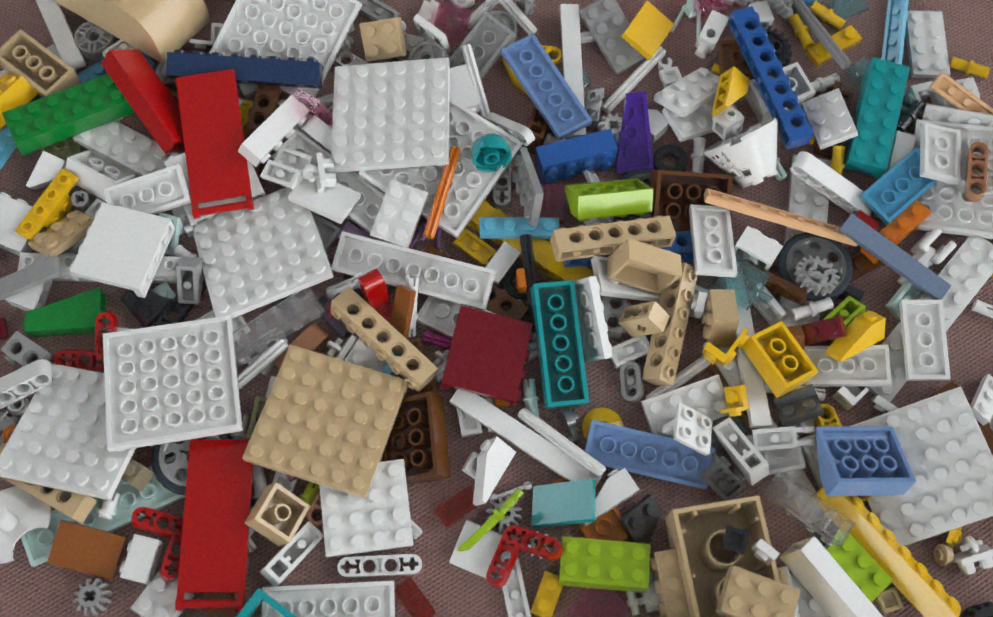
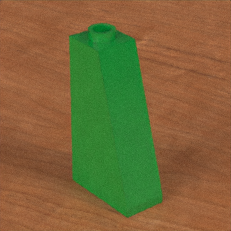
[22,288,106,338]

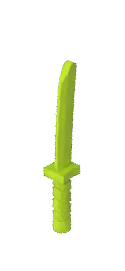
[458,488,524,551]

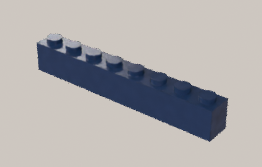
[166,50,323,89]

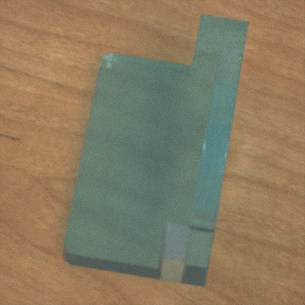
[827,0,869,20]

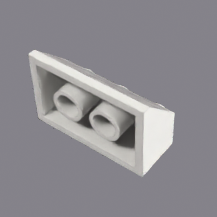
[65,150,139,203]

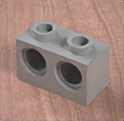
[601,296,630,339]
[1,331,54,368]

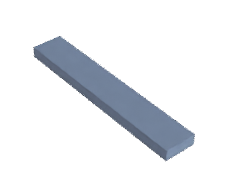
[839,213,952,300]

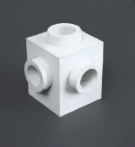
[712,106,744,141]

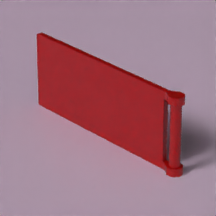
[176,69,254,219]
[175,440,253,611]

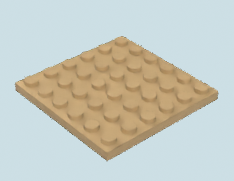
[242,344,408,499]

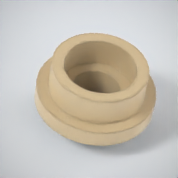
[933,544,954,566]

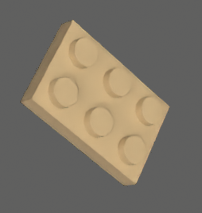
[28,210,95,258]

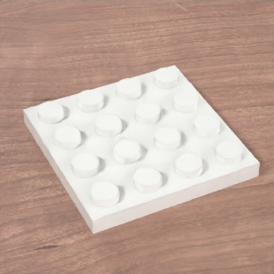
[319,459,414,557]

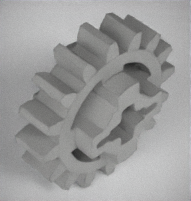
[767,0,794,19]
[794,255,840,296]

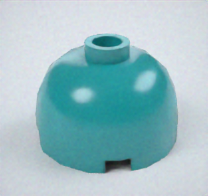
[471,134,512,172]

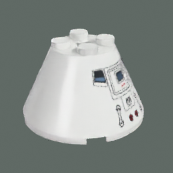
[703,118,778,189]

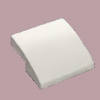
[260,146,316,189]
[449,520,503,578]

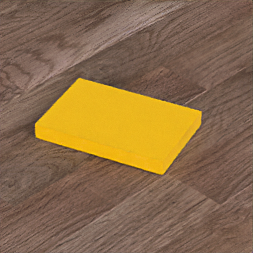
[621,1,675,60]

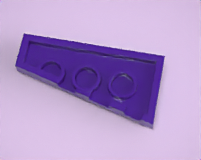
[615,91,654,173]

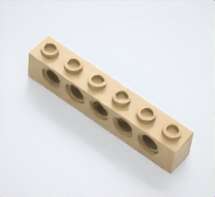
[550,216,676,262]
[642,263,698,386]
[331,287,438,392]
[0,442,97,524]

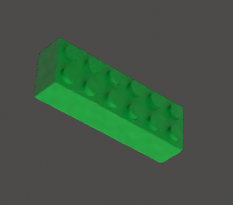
[2,74,134,156]

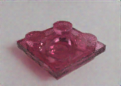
[434,0,472,42]

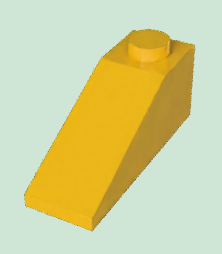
[711,66,750,116]
[825,310,886,362]

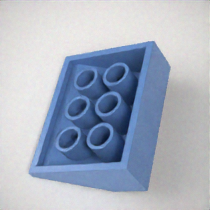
[815,427,916,496]

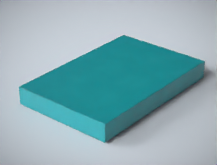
[531,478,596,529]

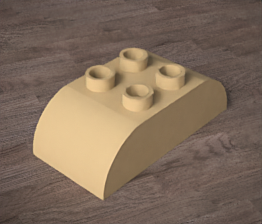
[53,0,210,64]

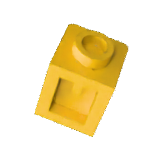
[720,384,749,417]

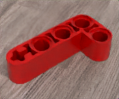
[358,268,393,323]

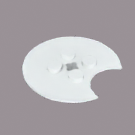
[0,486,51,564]

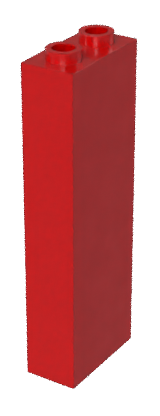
[101,49,185,154]

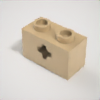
[618,301,670,337]

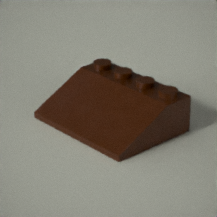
[649,170,733,231]
[381,392,451,484]

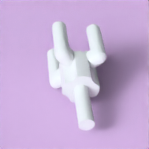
[897,227,957,285]

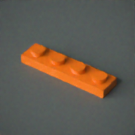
[860,200,932,264]

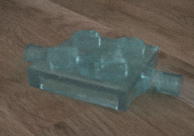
[713,255,773,310]

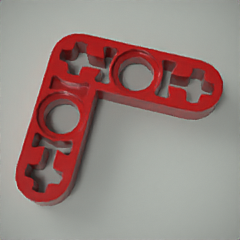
[54,311,117,371]
[131,507,183,582]
[486,525,563,588]

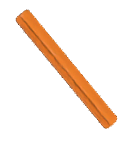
[424,146,461,239]

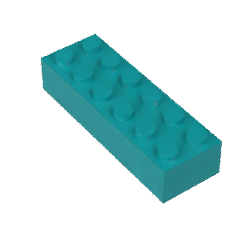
[843,57,910,178]
[530,280,589,409]

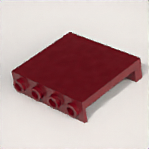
[440,305,535,406]

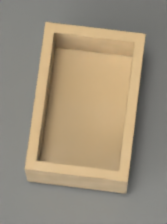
[607,238,682,295]
[715,566,801,617]

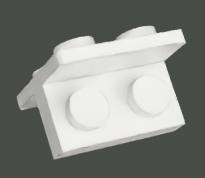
[662,403,713,456]

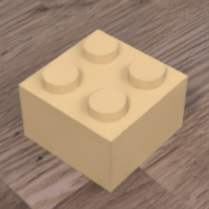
[359,17,407,62]
[701,289,739,347]
[245,482,310,546]

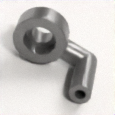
[560,408,579,443]

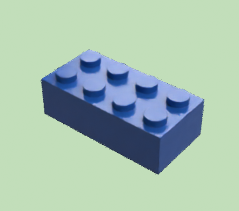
[534,129,618,185]

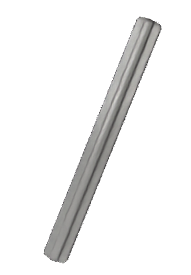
[792,0,851,70]

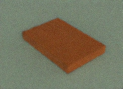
[47,519,127,580]

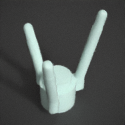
[670,0,702,39]

